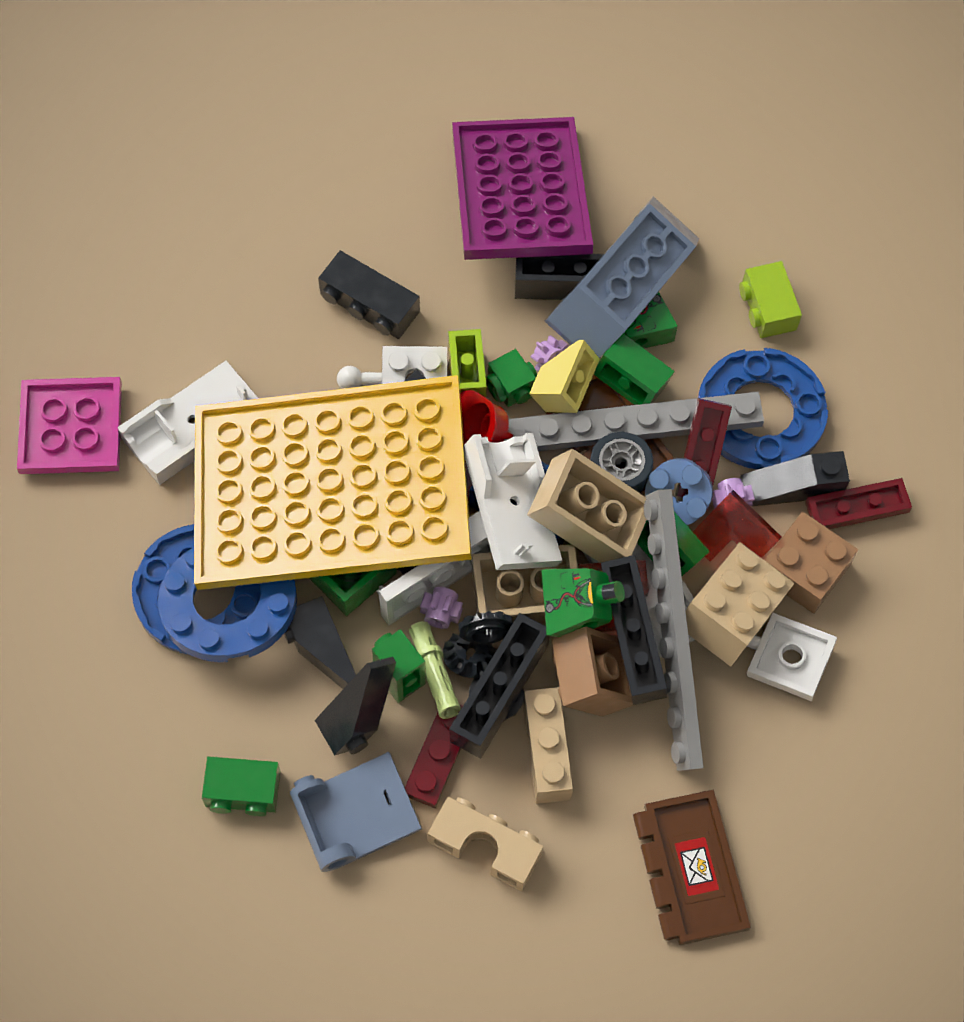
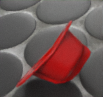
[460,390,514,445]

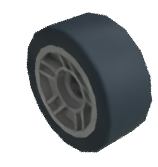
[590,431,654,493]

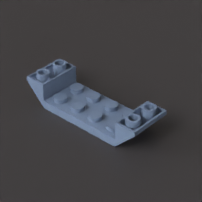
[545,196,699,358]

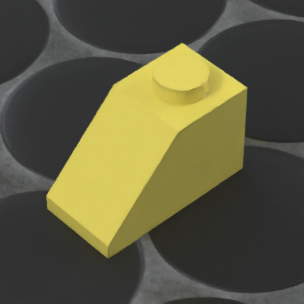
[529,340,600,413]

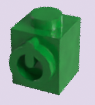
[486,348,537,407]

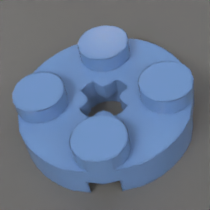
[645,458,713,525]

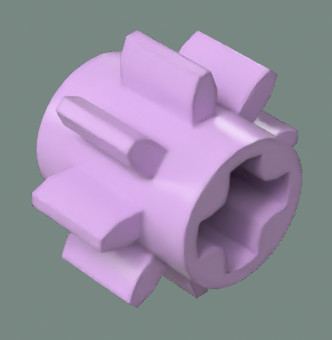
[530,335,570,372]
[712,478,755,519]
[420,587,463,629]

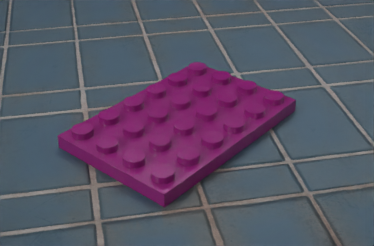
[452,117,593,260]

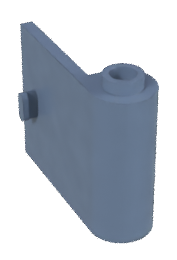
[290,752,422,872]

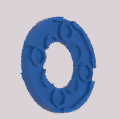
[698,348,828,469]
[132,524,261,655]
[158,548,297,662]

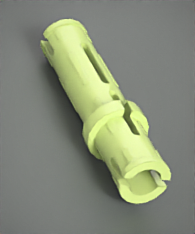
[409,621,461,719]

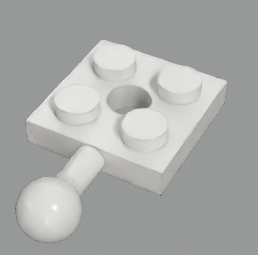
[337,346,447,389]
[747,613,837,701]

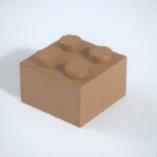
[765,511,859,614]
[552,627,634,717]

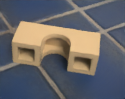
[523,687,573,804]
[427,797,543,892]

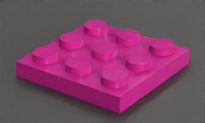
[17,377,122,474]

